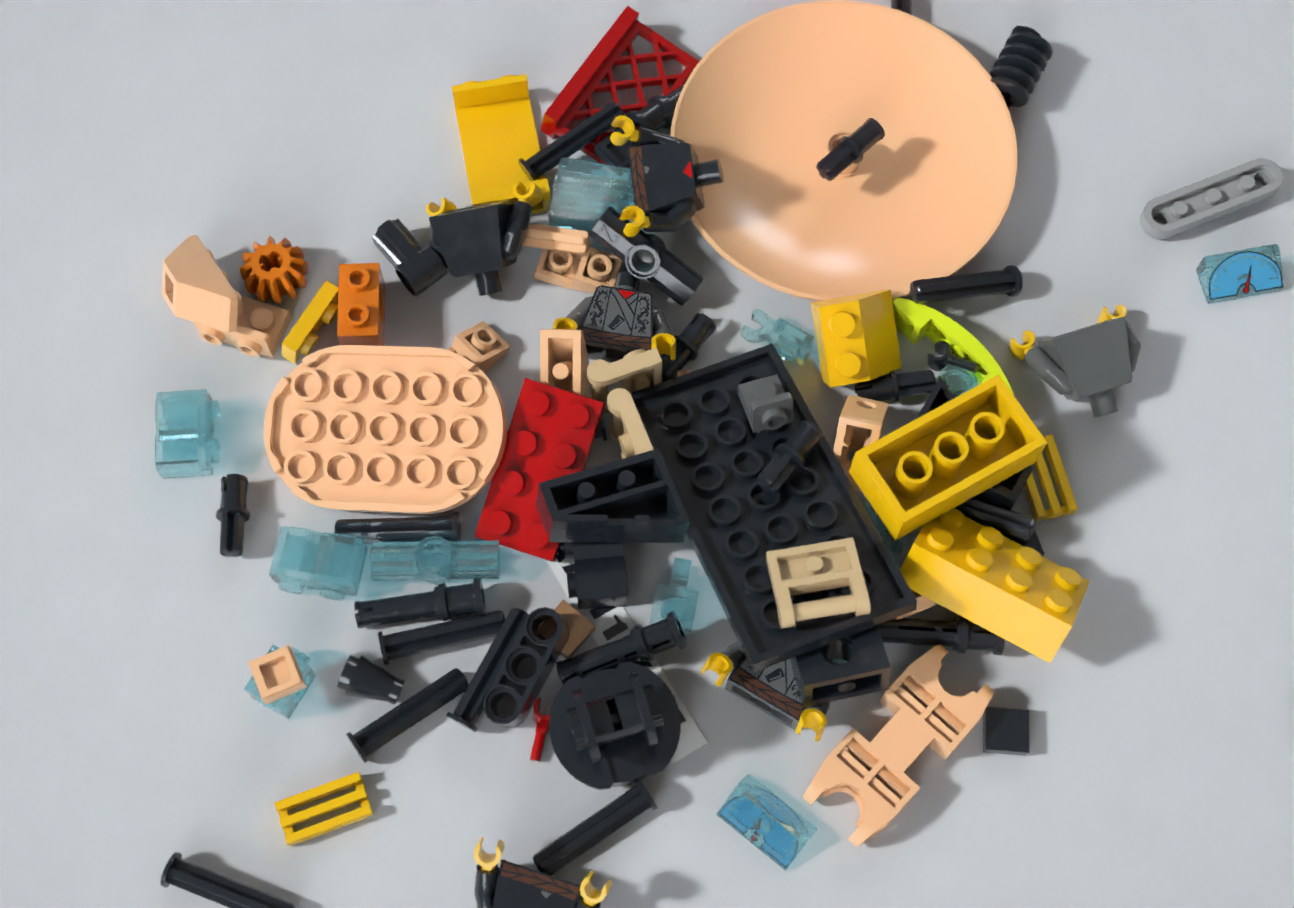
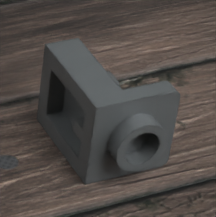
[738,374,793,433]

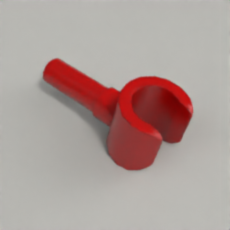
[529,697,550,762]

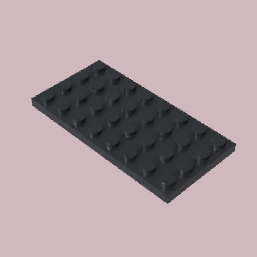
[631,344,917,672]

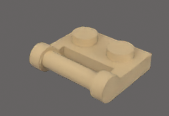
[587,348,662,414]
[607,388,654,459]
[766,537,871,629]

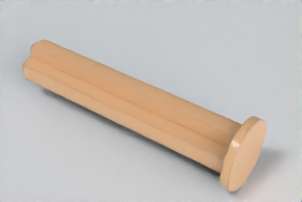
[523,223,591,255]

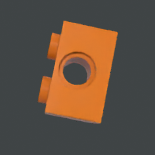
[337,263,385,346]

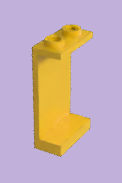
[451,74,552,214]

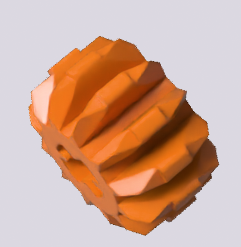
[240,235,309,305]

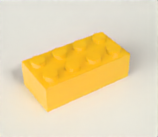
[849,374,1048,541]
[900,508,1090,663]

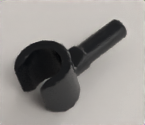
[927,341,980,373]

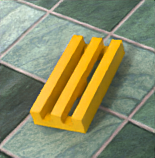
[1024,434,1078,522]
[274,771,374,847]

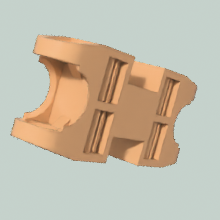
[803,644,995,848]

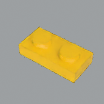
[282,280,338,364]

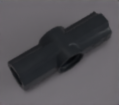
[588,205,704,306]

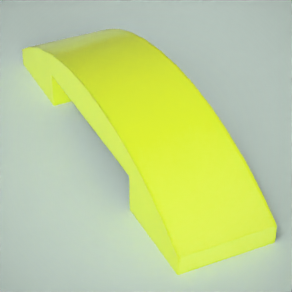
[892,297,1014,395]

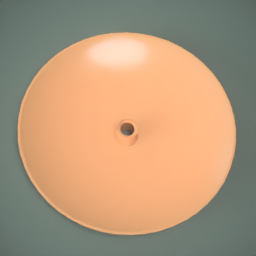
[670,0,1017,301]

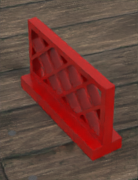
[541,5,699,173]

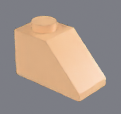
[540,329,590,398]

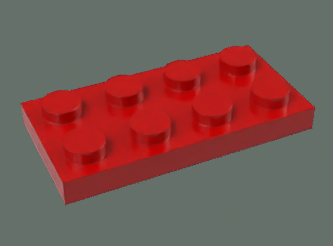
[474,378,605,562]

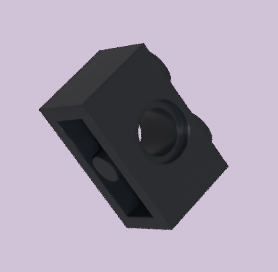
[791,625,891,707]

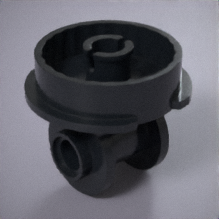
[549,662,681,790]

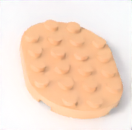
[264,345,507,514]

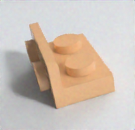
[194,296,292,358]

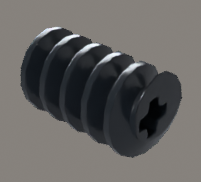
[989,25,1053,108]

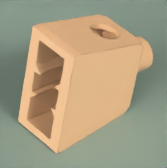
[833,395,888,492]

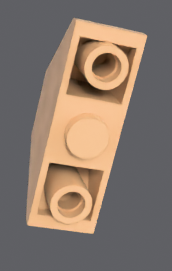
[162,235,243,333]

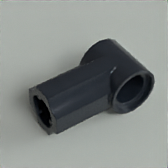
[372,219,448,297]

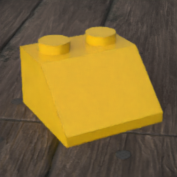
[810,289,902,388]

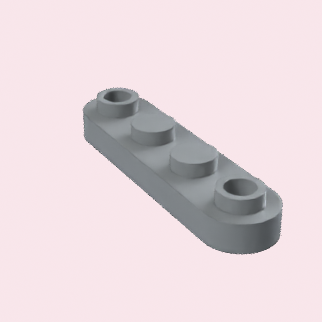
[1140,158,1284,239]

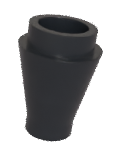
[337,655,405,705]

